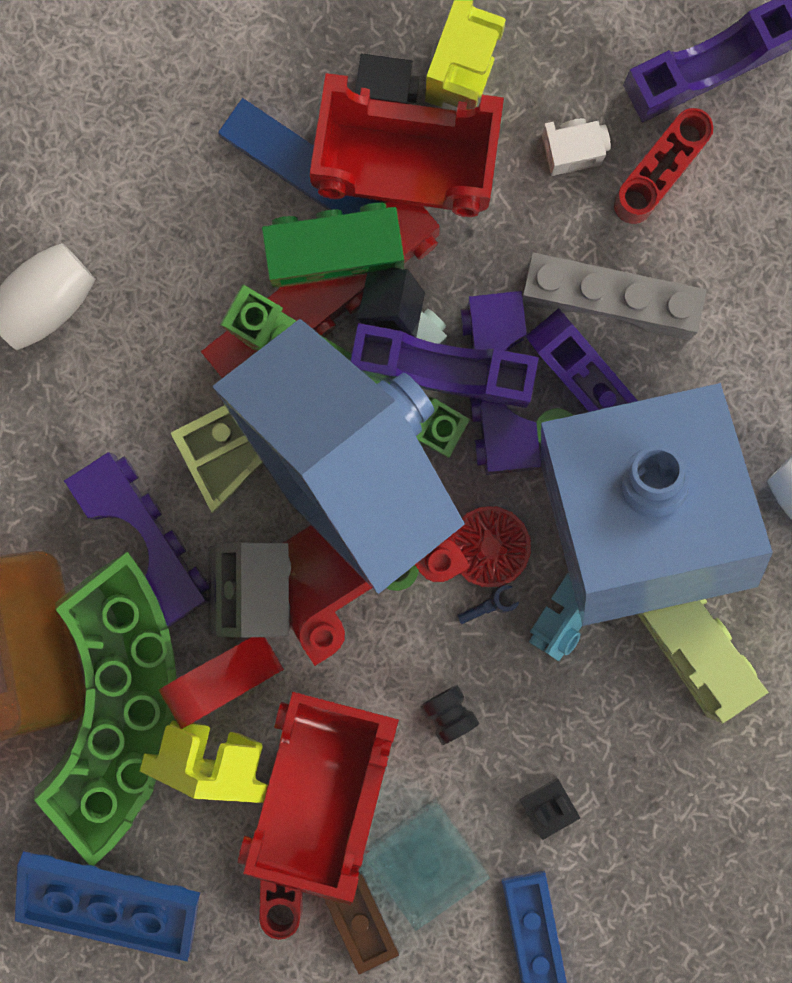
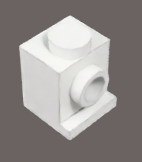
[542,118,611,176]

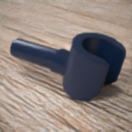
[457,585,519,625]

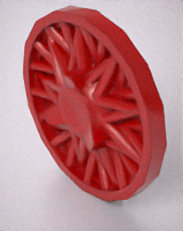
[451,506,531,587]

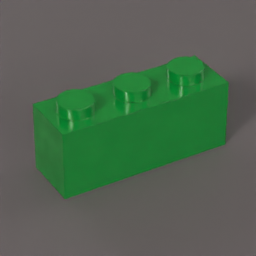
[262,203,404,288]

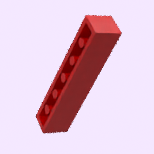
[201,201,440,378]

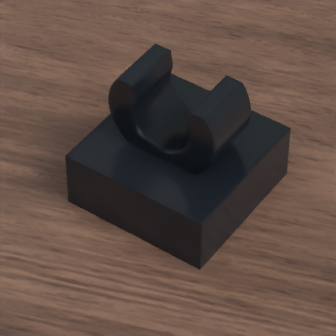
[519,778,580,840]

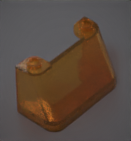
[0,551,85,741]

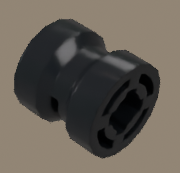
[420,684,480,745]

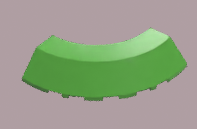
[34,551,177,866]

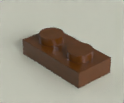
[324,871,399,974]

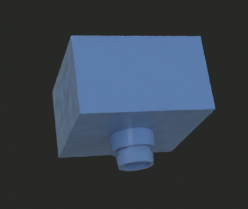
[212,319,465,594]
[540,383,773,626]

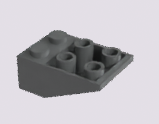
[208,543,291,637]

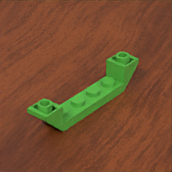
[220,285,470,458]

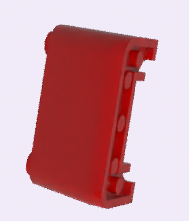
[310,73,504,217]
[283,525,470,666]
[237,692,399,905]

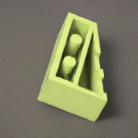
[171,405,263,513]
[637,599,769,723]

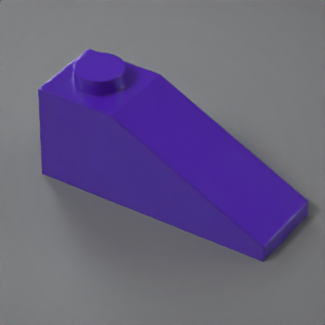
[526,308,638,412]

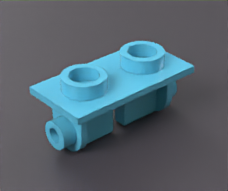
[529,573,582,661]

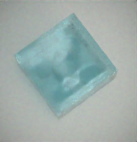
[363,796,490,931]

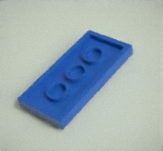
[15,851,200,962]

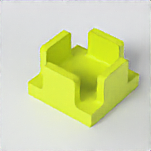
[425,0,506,110]
[140,720,268,803]

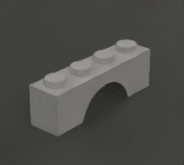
[522,252,707,340]

